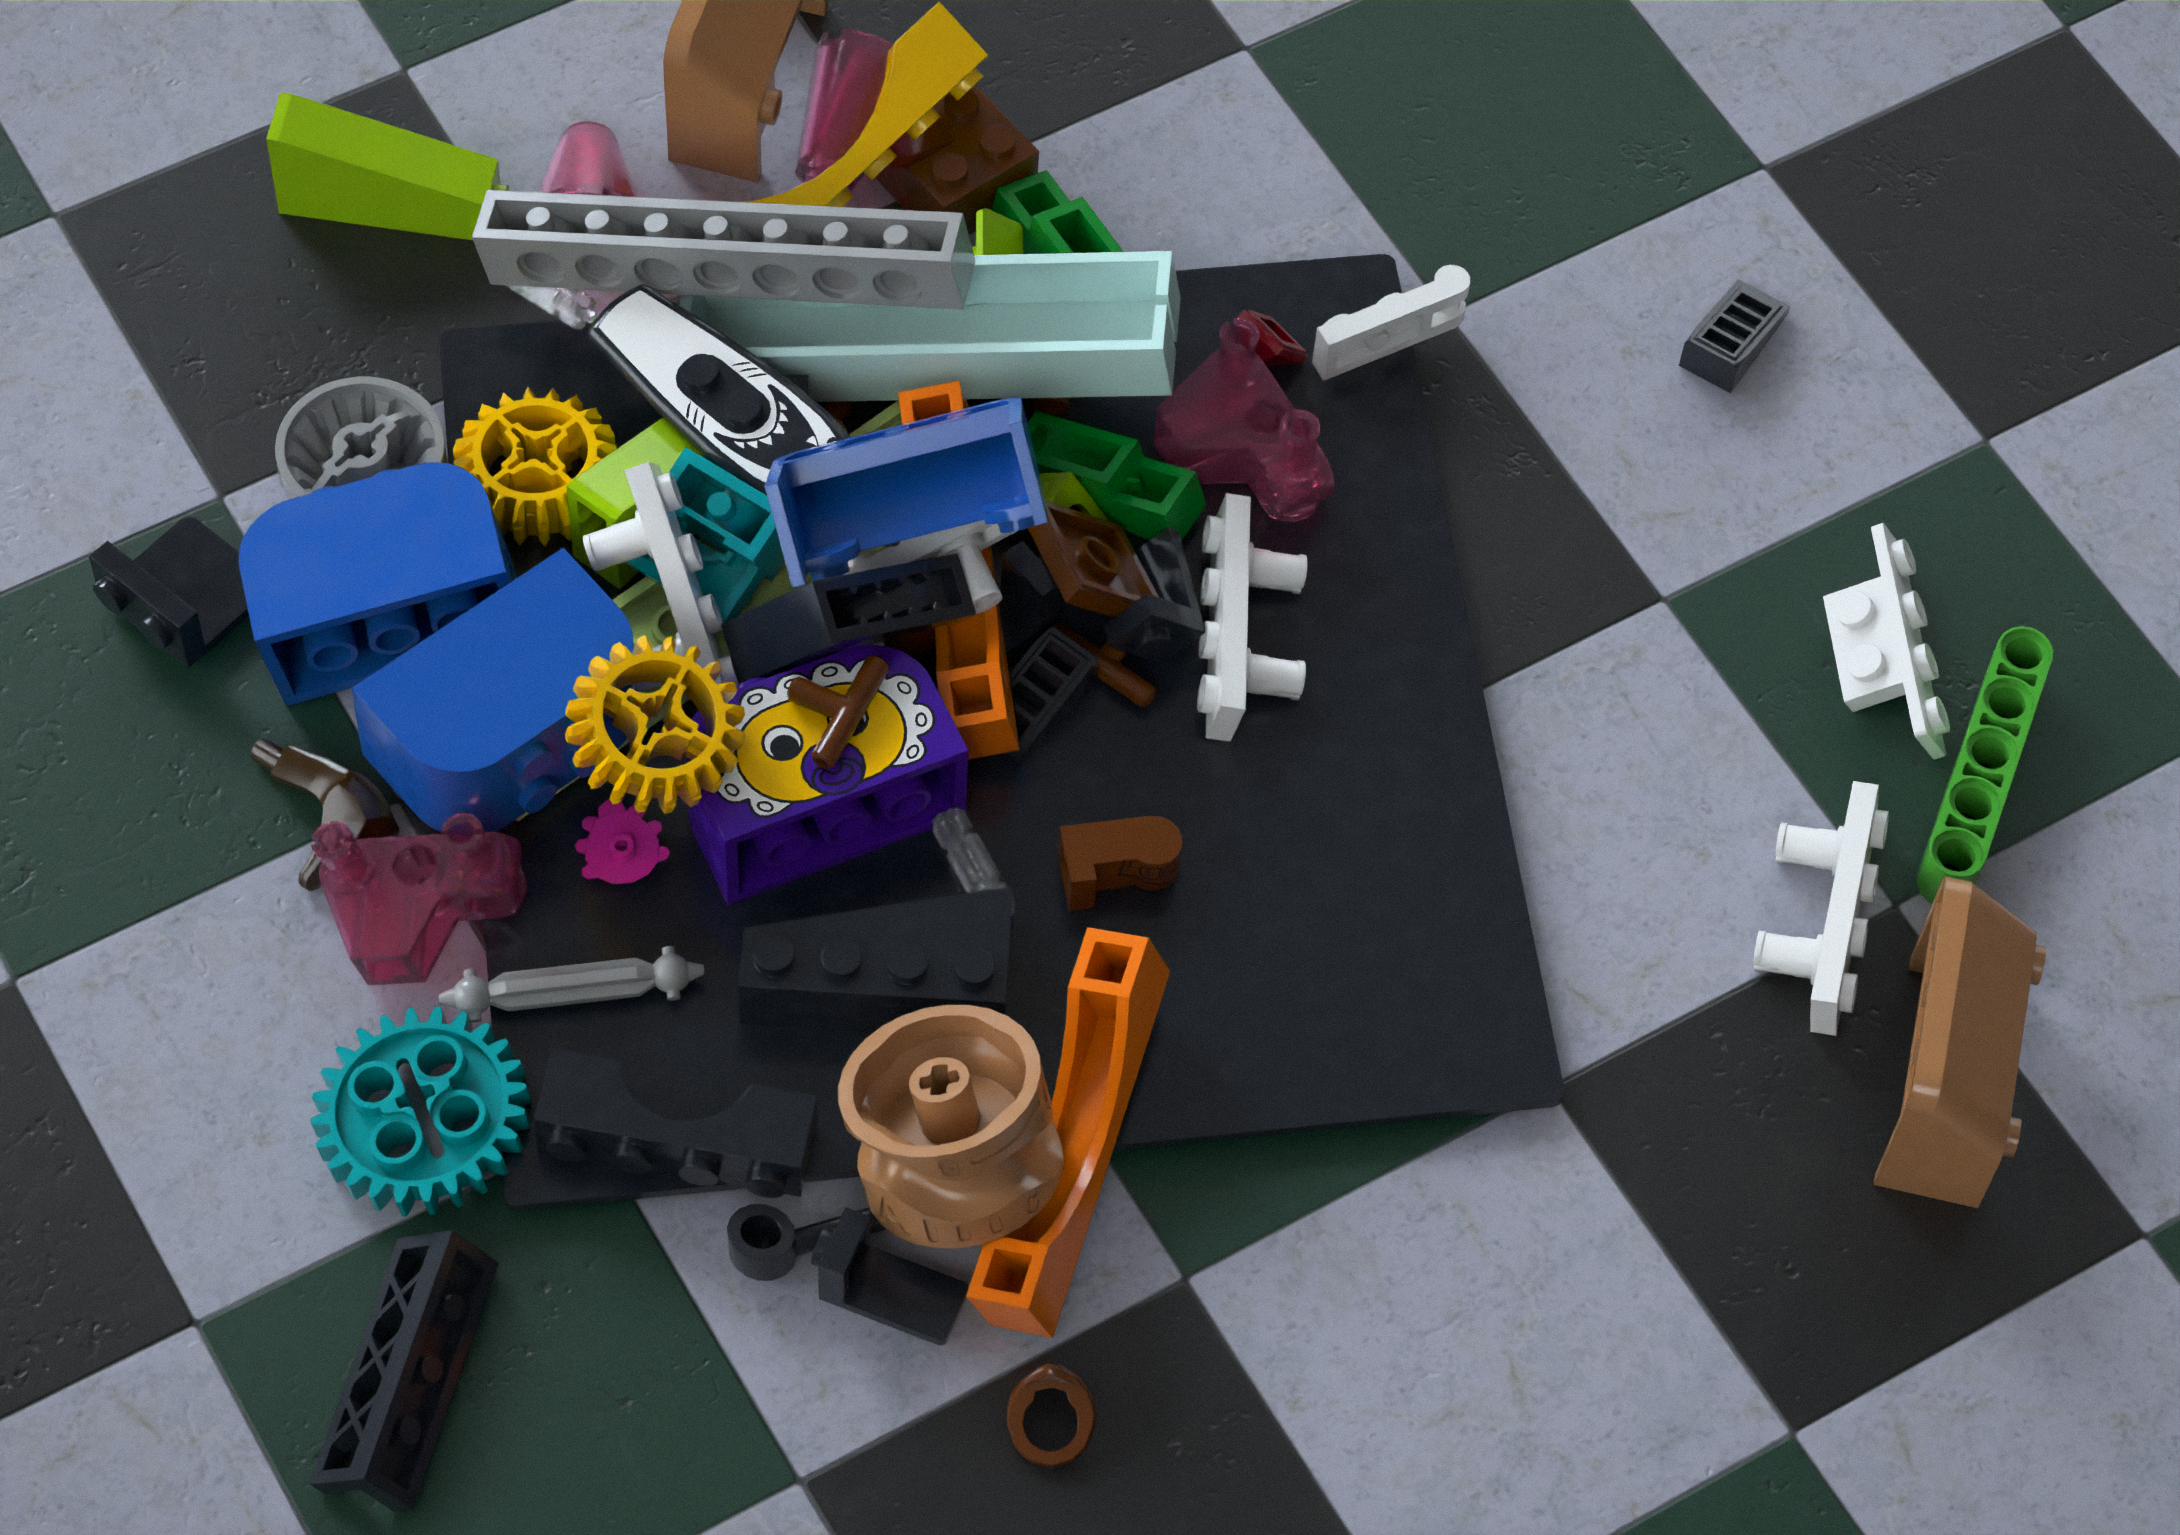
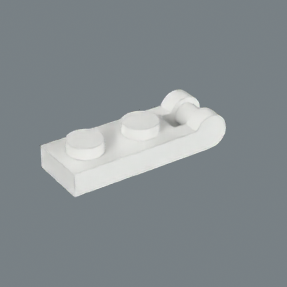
[1312,265,1470,381]

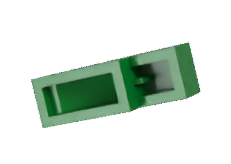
[992,170,1124,254]
[1028,411,1207,541]

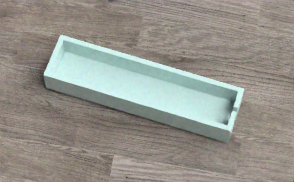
[680,251,1181,402]

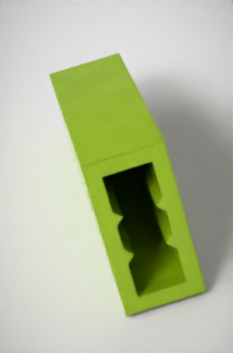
[266,92,510,240]
[567,418,706,589]

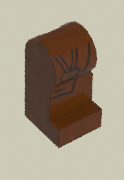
[1058,816,1182,911]

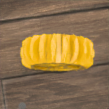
[453,387,617,547]
[565,635,745,815]

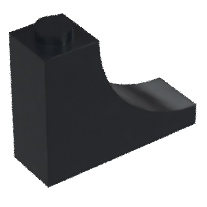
[721,553,976,685]

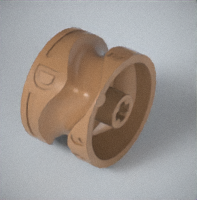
[838,1005,1064,1249]

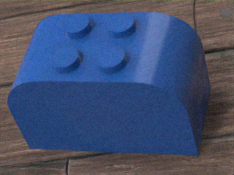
[238,462,517,706]
[352,548,636,837]

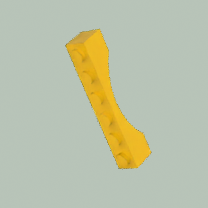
[747,2,988,207]

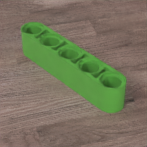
[1916,626,2053,904]

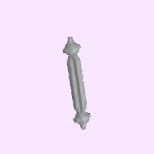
[439,946,704,1023]

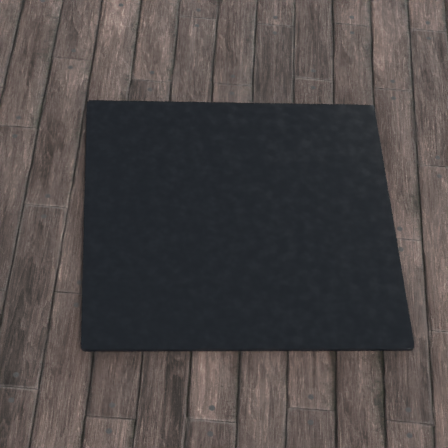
[439,254,1564,1211]

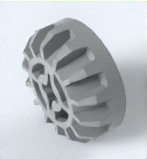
[275,376,447,500]

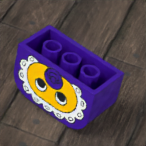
[685,645,969,906]

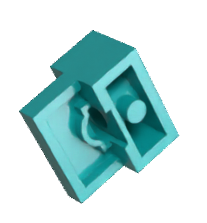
[625,447,785,624]

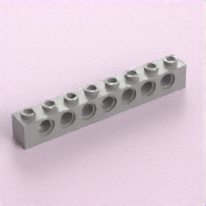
[472,190,975,310]

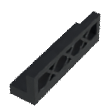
[309,1230,499,1512]

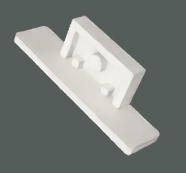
[1823,523,1950,760]

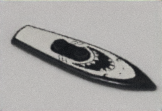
[588,285,901,547]

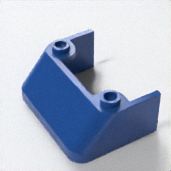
[765,397,1048,587]

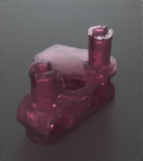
[1154,318,1335,522]
[311,813,527,985]

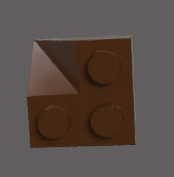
[875,84,1039,235]

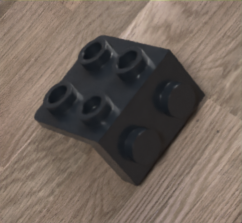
[89,517,249,668]

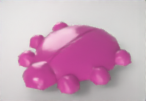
[575,799,670,884]

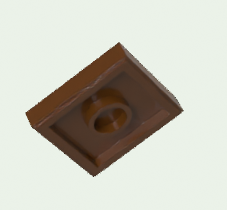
[1028,501,1159,617]

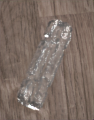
[505,285,597,330]
[933,807,1015,915]

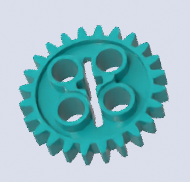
[310,1006,532,1216]

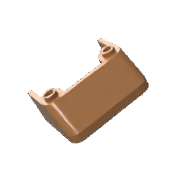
[663,0,829,183]
[1874,876,2047,1208]

